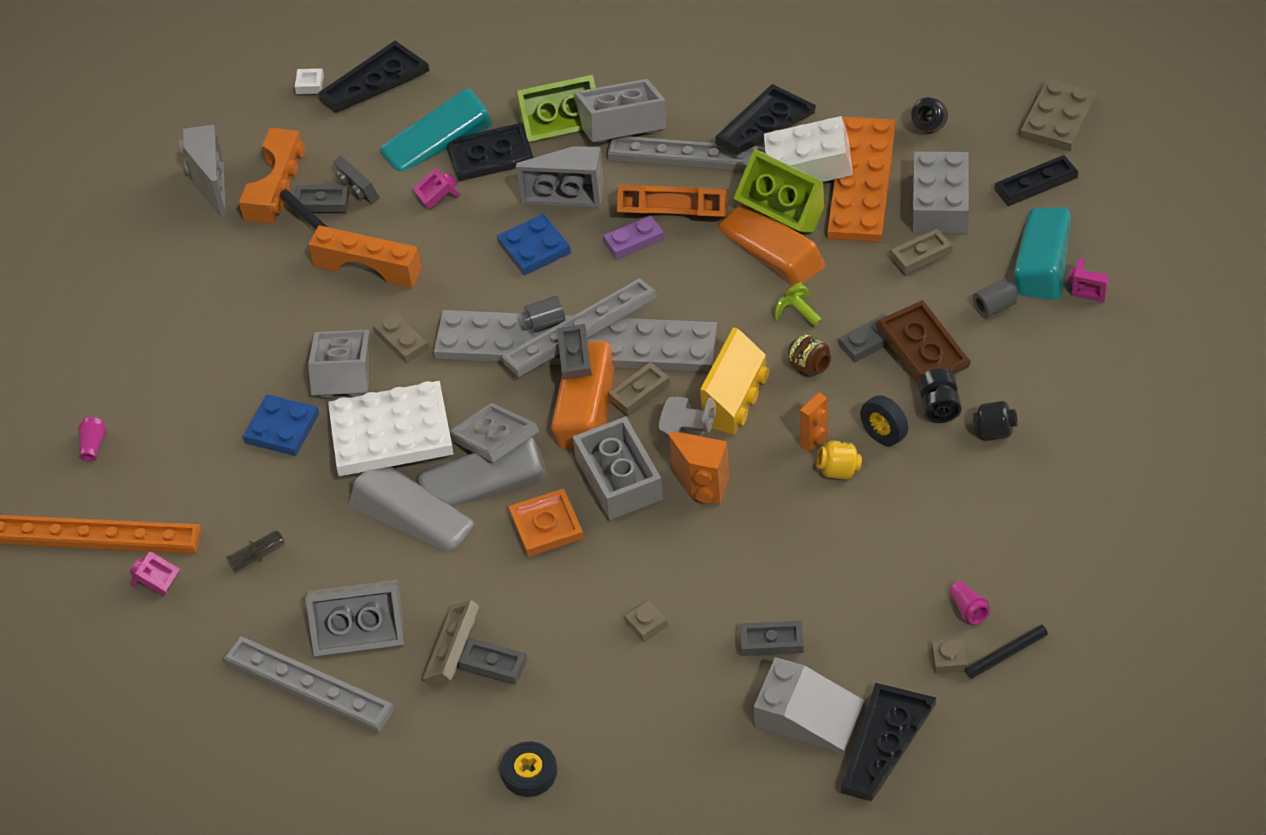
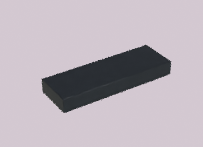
[994,155,1078,206]

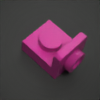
[413,168,460,209]
[1068,258,1109,302]
[130,551,180,596]

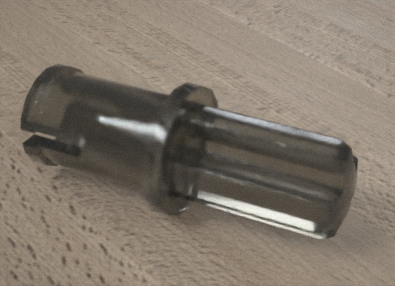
[226,530,285,573]

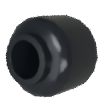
[911,97,948,132]
[974,401,1018,441]

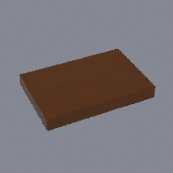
[875,300,971,383]

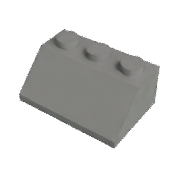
[574,79,666,143]
[305,580,405,656]

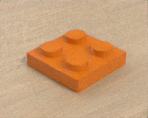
[508,488,584,557]

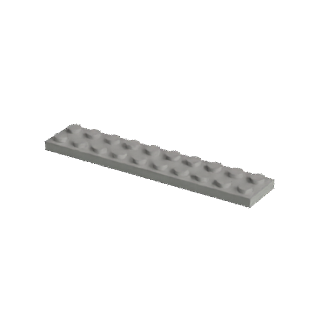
[434,310,718,372]

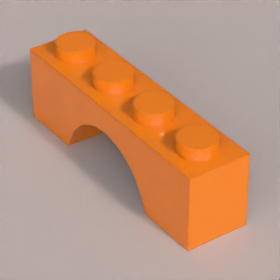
[239,128,305,224]
[617,184,729,217]
[308,225,422,288]

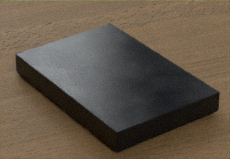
[448,123,534,182]

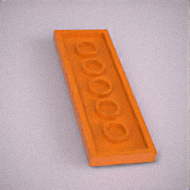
[828,117,896,242]

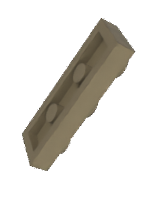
[422,600,479,686]

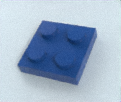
[497,213,571,276]
[243,394,319,456]

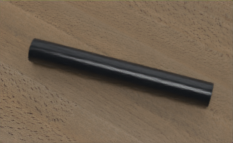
[279,189,327,230]
[965,624,1048,679]

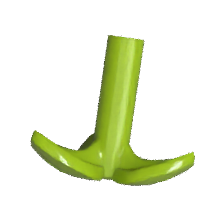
[775,282,822,327]

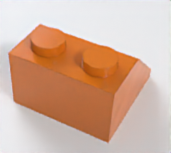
[669,431,730,505]

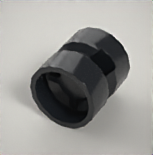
[918,368,961,423]

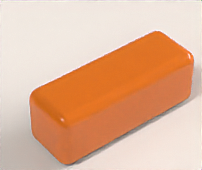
[718,203,825,285]
[551,340,615,449]

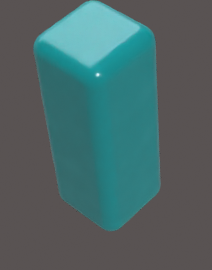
[380,89,492,171]
[1014,207,1071,300]

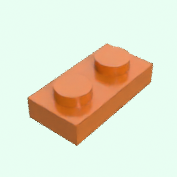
[800,392,829,452]

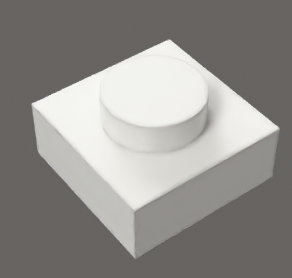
[295,68,324,94]

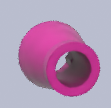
[78,417,107,461]
[949,581,990,625]

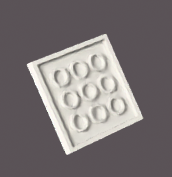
[328,381,454,476]

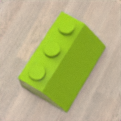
[515,75,596,142]
[733,149,824,232]

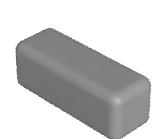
[417,437,547,505]
[349,466,474,552]

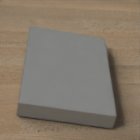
[449,403,539,462]

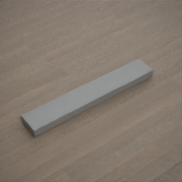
[608,136,766,171]
[502,278,657,377]
[224,636,395,733]

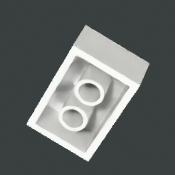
[764,116,853,182]

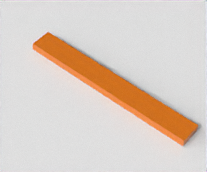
[0,515,202,554]

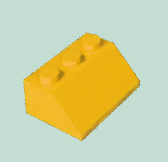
[700,327,769,435]

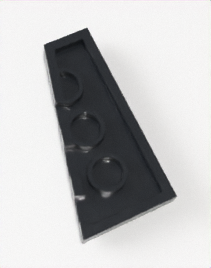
[318,40,430,112]
[715,84,816,155]
[841,683,937,801]

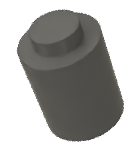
[973,279,1018,319]
[521,296,566,333]

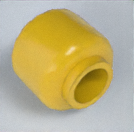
[817,440,862,480]

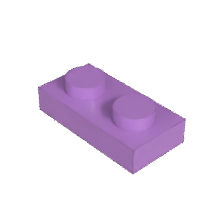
[603,215,664,260]

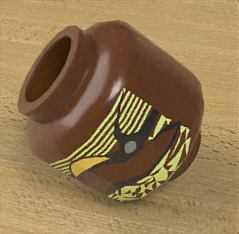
[788,335,831,376]

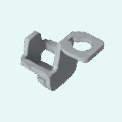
[659,396,716,440]

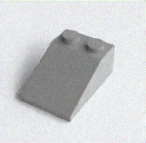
[179,125,227,218]
[516,146,604,208]
[308,330,370,398]
[754,657,864,754]

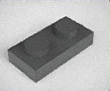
[333,155,380,204]
[294,185,350,212]
[838,314,889,363]
[557,324,592,380]
[740,621,804,656]
[458,638,527,685]

